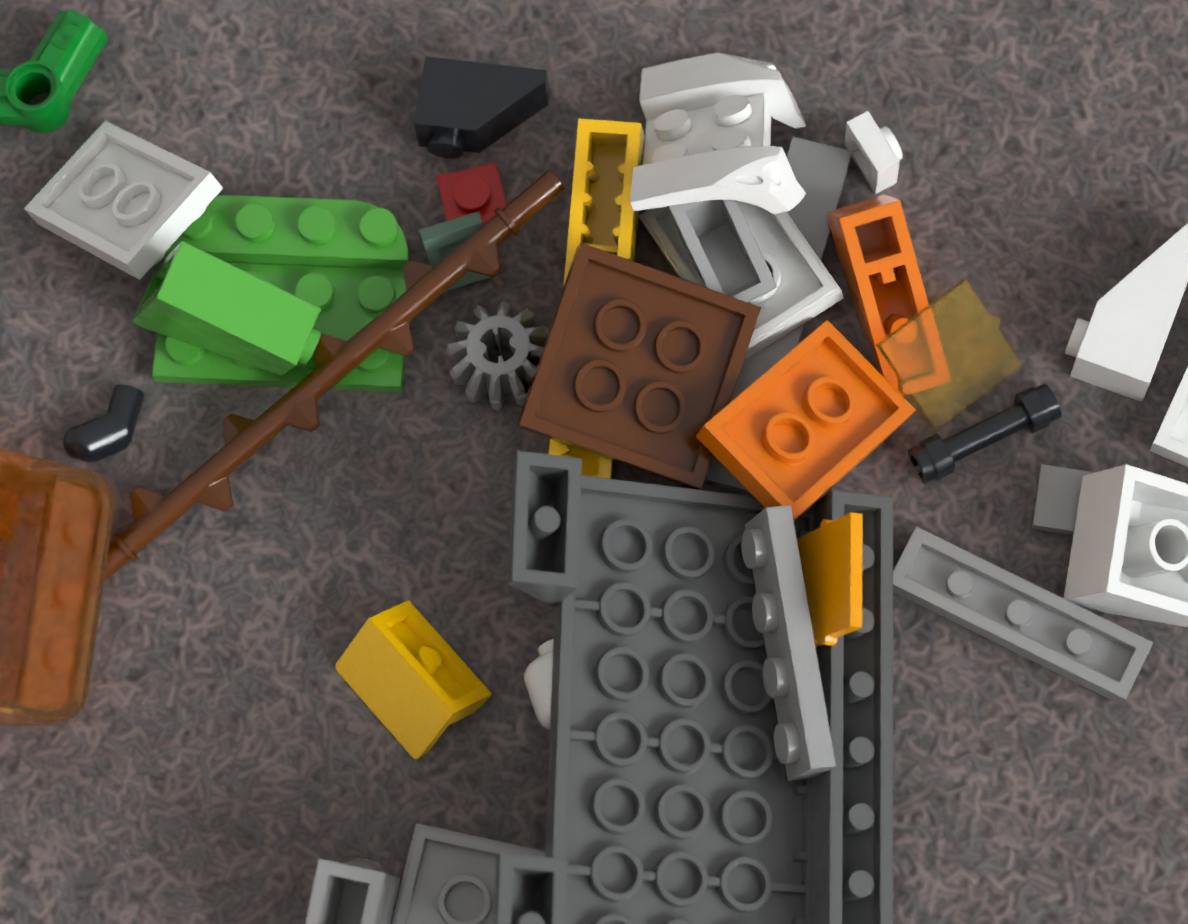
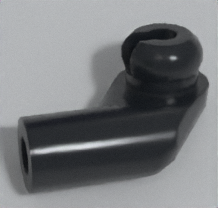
[63,385,145,463]

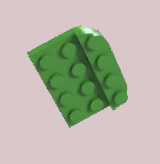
[152,195,411,392]

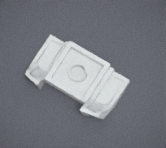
[630,53,806,214]

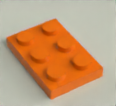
[696,320,916,522]

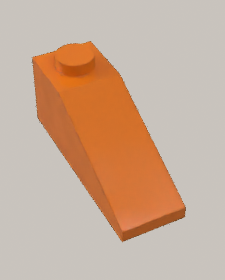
[826,194,950,396]

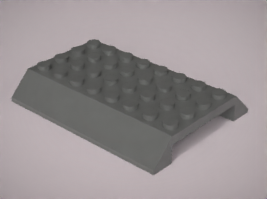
[494,451,893,924]

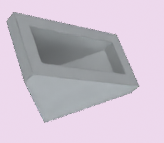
[668,200,777,302]

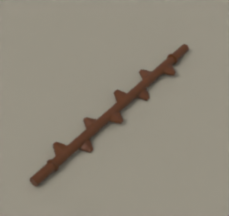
[66,170,565,600]

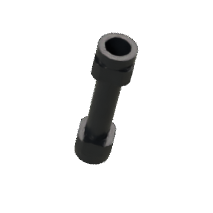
[908,383,1062,484]

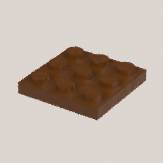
[516,243,761,490]

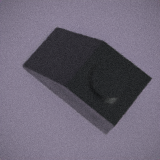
[413,56,550,159]

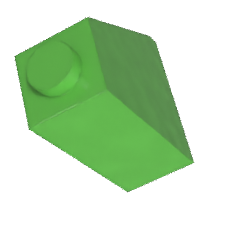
[132,241,321,376]

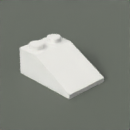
[1064,464,1188,627]

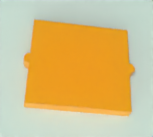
[797,512,862,647]

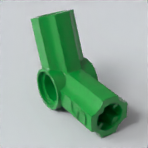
[0,9,108,134]

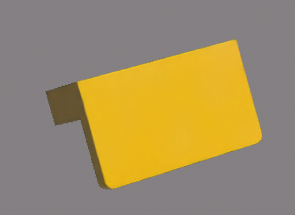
[335,600,492,759]

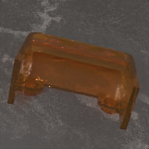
[0,449,115,726]

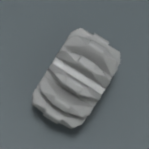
[446,300,548,411]

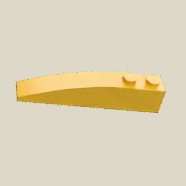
[548,118,645,479]

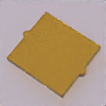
[876,280,1022,430]

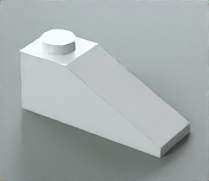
[1065,223,1188,402]

